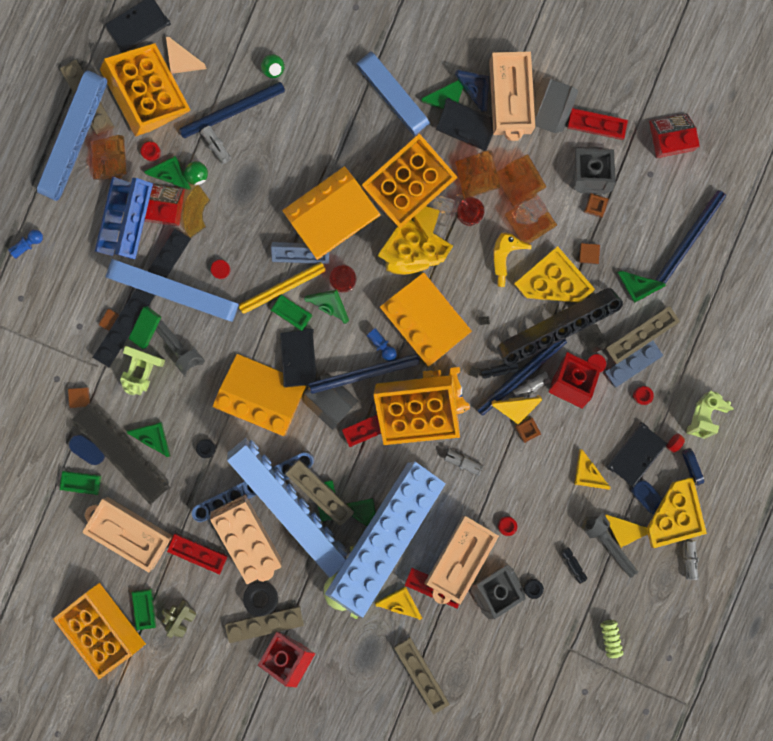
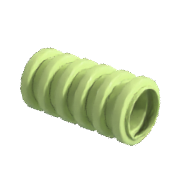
[600,620,624,658]

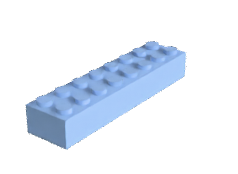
[227,438,348,578]
[325,462,446,618]

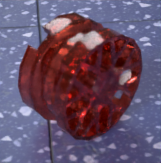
[457,197,485,226]
[329,265,357,293]

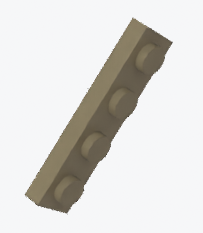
[60,60,115,136]
[605,306,680,364]
[285,459,354,526]
[225,606,304,643]
[394,637,450,715]

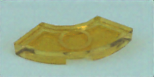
[183,185,211,238]

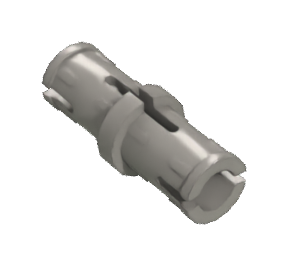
[200,126,231,164]
[512,371,551,398]
[444,449,484,476]
[683,540,699,580]

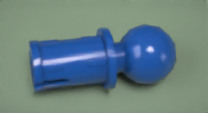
[8,229,43,259]
[366,328,397,361]

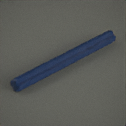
[179,82,285,138]
[655,190,726,283]
[476,339,567,416]
[308,354,419,394]

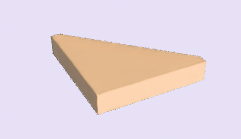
[166,37,207,74]

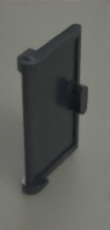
[105,0,171,53]
[436,97,493,151]
[280,329,317,388]
[605,422,668,487]

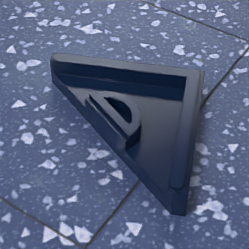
[455,70,490,112]

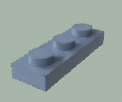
[271,242,330,264]
[604,340,663,388]

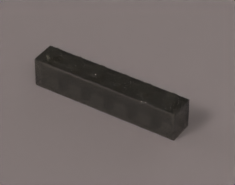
[72,403,171,505]

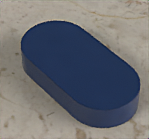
[69,435,106,465]
[682,448,704,486]
[632,480,663,514]

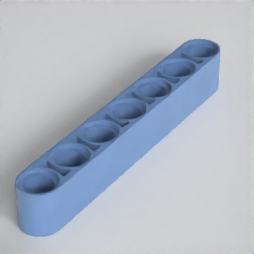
[37,70,107,201]
[105,259,239,322]
[192,452,314,522]

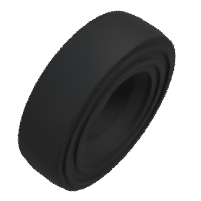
[243,581,278,616]

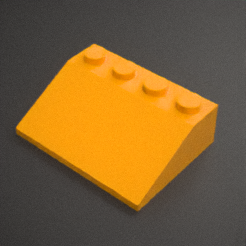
[100,43,190,137]
[361,133,458,229]
[282,166,380,260]
[380,273,472,367]
[212,354,306,436]
[373,375,460,445]
[53,583,146,679]

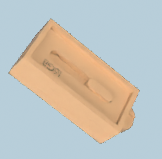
[489,52,535,141]
[210,494,282,584]
[82,497,173,572]
[424,516,499,605]

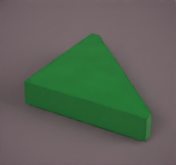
[422,80,463,109]
[144,156,191,190]
[617,270,667,303]
[304,289,349,324]
[127,422,171,457]
[346,498,376,526]

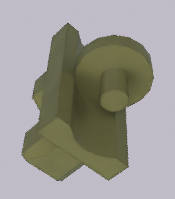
[161,599,196,638]

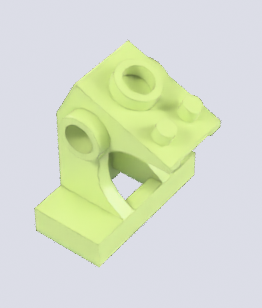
[120,346,165,396]
[686,391,734,439]

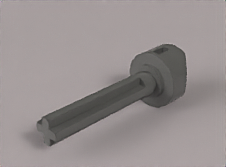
[155,320,205,377]
[580,512,638,578]

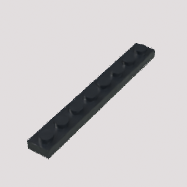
[92,229,191,368]

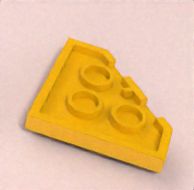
[378,220,453,266]
[514,246,595,302]
[646,477,707,548]

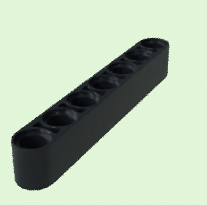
[497,288,623,366]

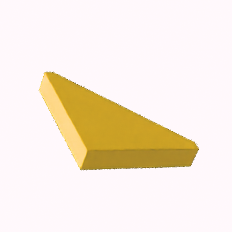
[413,206,440,242]
[491,395,542,424]
[574,449,611,490]
[605,514,647,548]
[375,586,422,620]

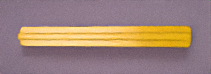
[239,262,326,314]

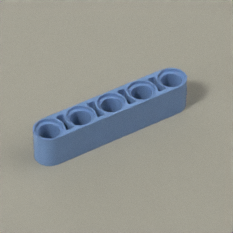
[356,51,430,136]

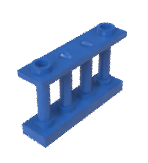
[95,177,153,259]

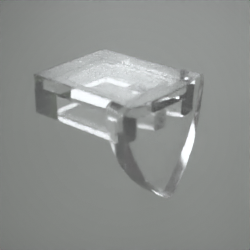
[432,194,462,218]
[516,195,549,224]

